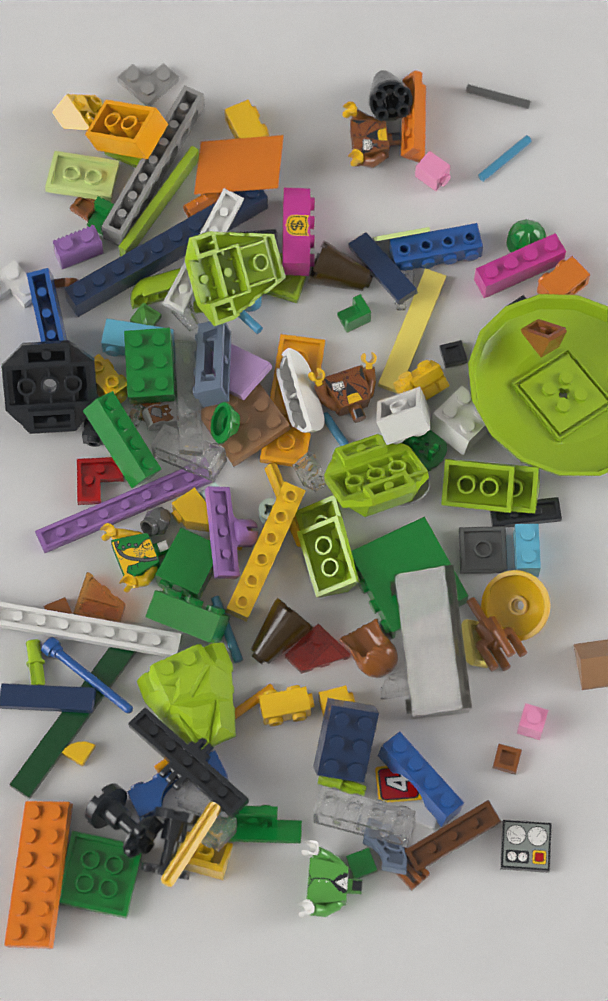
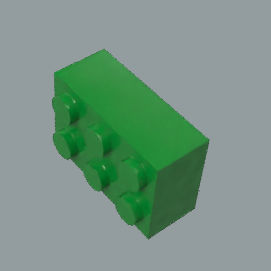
[124,327,176,405]
[145,588,231,643]

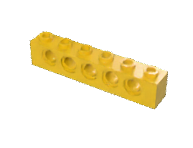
[225,481,306,622]

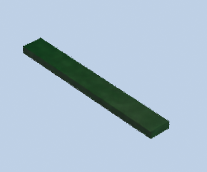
[9,647,136,800]

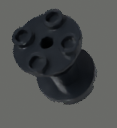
[85,783,163,858]
[141,806,200,880]

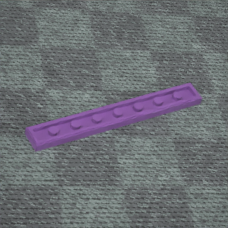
[35,459,215,553]

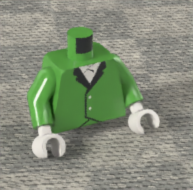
[298,840,363,917]

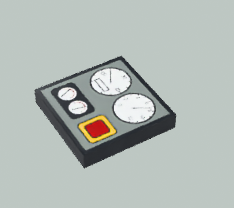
[500,820,552,873]

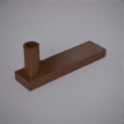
[405,800,502,872]

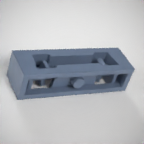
[192,321,232,407]

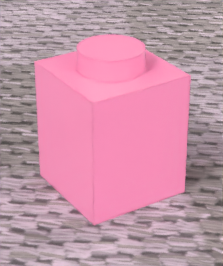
[415,151,451,191]
[517,703,549,740]

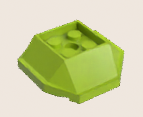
[324,434,429,517]

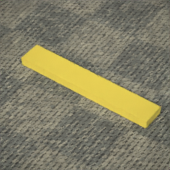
[378,268,446,394]

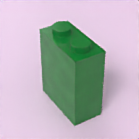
[155,527,214,599]

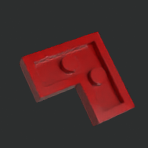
[77,457,124,505]

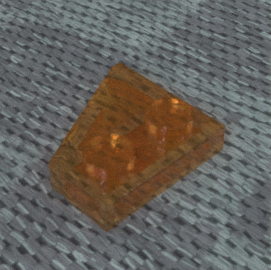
[73,572,126,623]

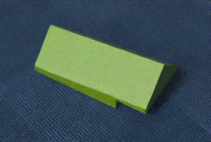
[441,459,540,514]
[296,495,359,598]

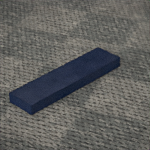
[348,232,418,305]
[0,683,96,713]

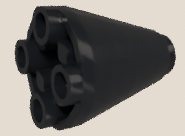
[369,70,413,121]

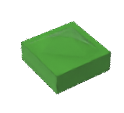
[130,303,162,326]

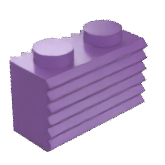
[53,225,103,269]

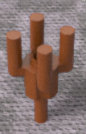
[467,597,528,672]

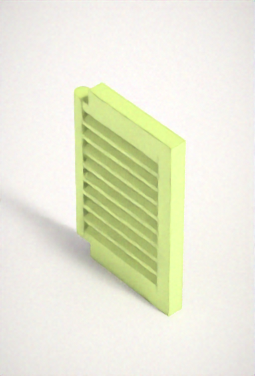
[373,227,430,241]

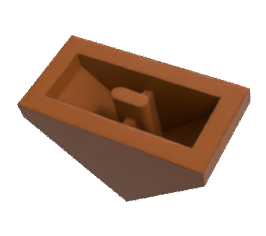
[521,319,567,358]

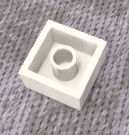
[430,386,488,456]
[376,387,430,445]

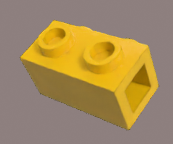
[93,354,128,403]
[259,685,315,726]

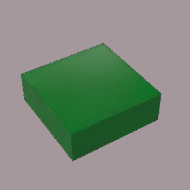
[346,847,377,879]

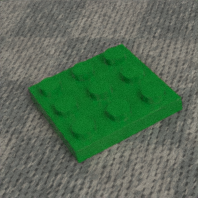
[59,831,143,919]

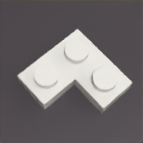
[0,260,32,308]

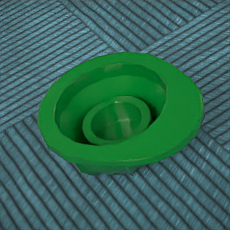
[506,219,546,253]
[210,402,240,444]

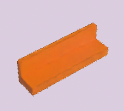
[401,70,426,163]

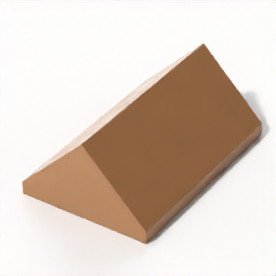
[573,639,608,690]

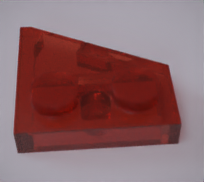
[285,623,351,674]

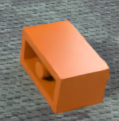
[537,256,590,295]

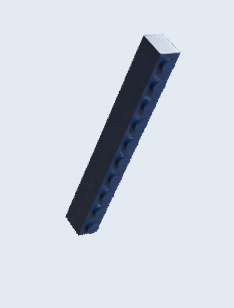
[64,190,268,317]

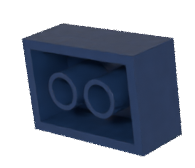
[313,698,379,783]

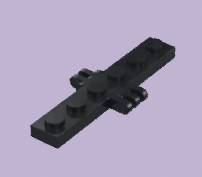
[128,707,249,819]

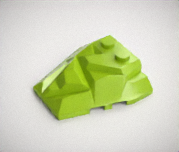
[137,643,236,749]

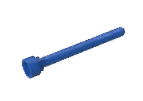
[41,637,133,714]

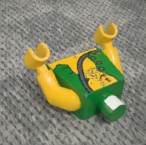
[100,523,169,593]

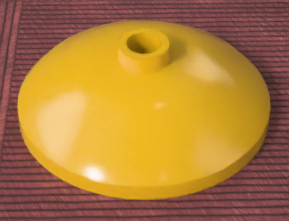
[481,570,550,641]

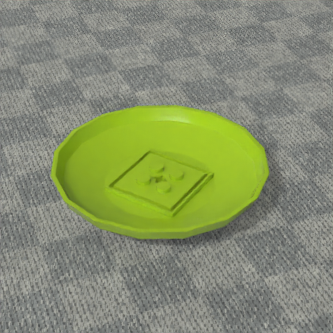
[468,294,608,476]

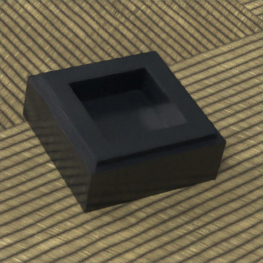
[439,340,468,369]

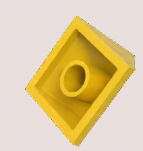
[177,831,233,880]

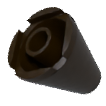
[308,241,373,291]
[251,598,314,665]

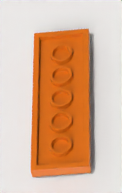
[4,801,73,949]

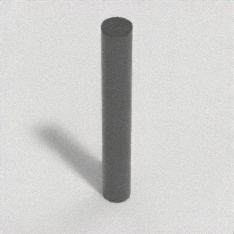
[465,84,531,109]

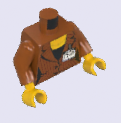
[342,101,401,168]
[308,352,377,423]

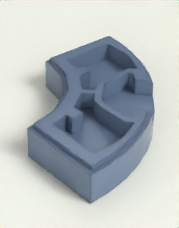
[363,819,407,875]

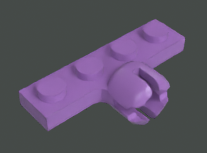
[205,486,258,579]

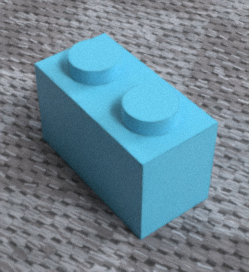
[513,524,541,577]

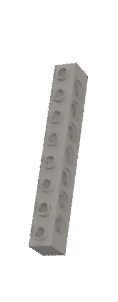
[102,85,205,245]

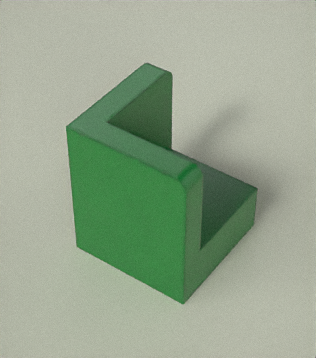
[87,196,114,235]
[337,294,371,333]

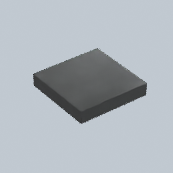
[458,526,508,574]

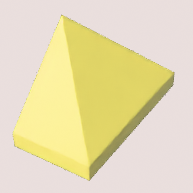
[450,619,488,668]

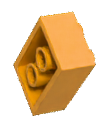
[85,99,168,160]

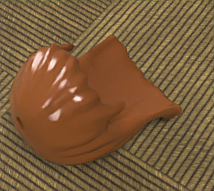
[339,618,398,678]

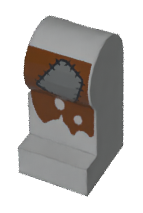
[142,398,191,431]

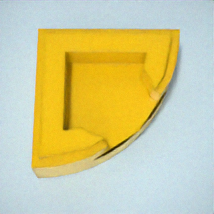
[62,741,96,767]

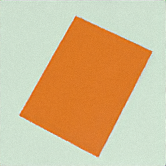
[194,135,284,194]

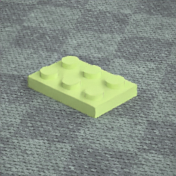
[45,151,120,202]

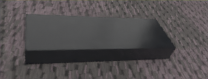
[489,497,562,528]

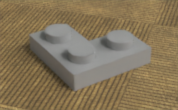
[117,63,179,107]

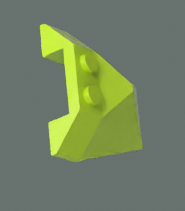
[185,231,286,326]

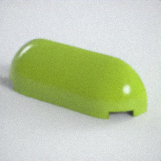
[130,267,182,309]

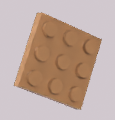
[197,383,291,467]

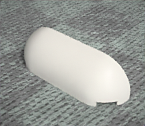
[276,348,325,433]

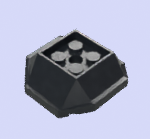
[1,340,98,434]

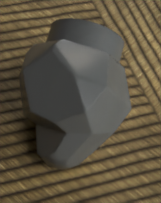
[140,507,171,537]

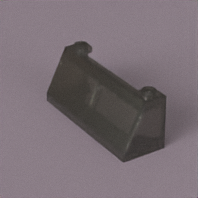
[390,565,472,719]

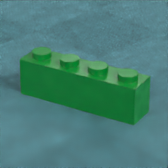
[83,391,162,489]

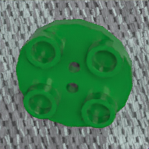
[402,429,447,472]

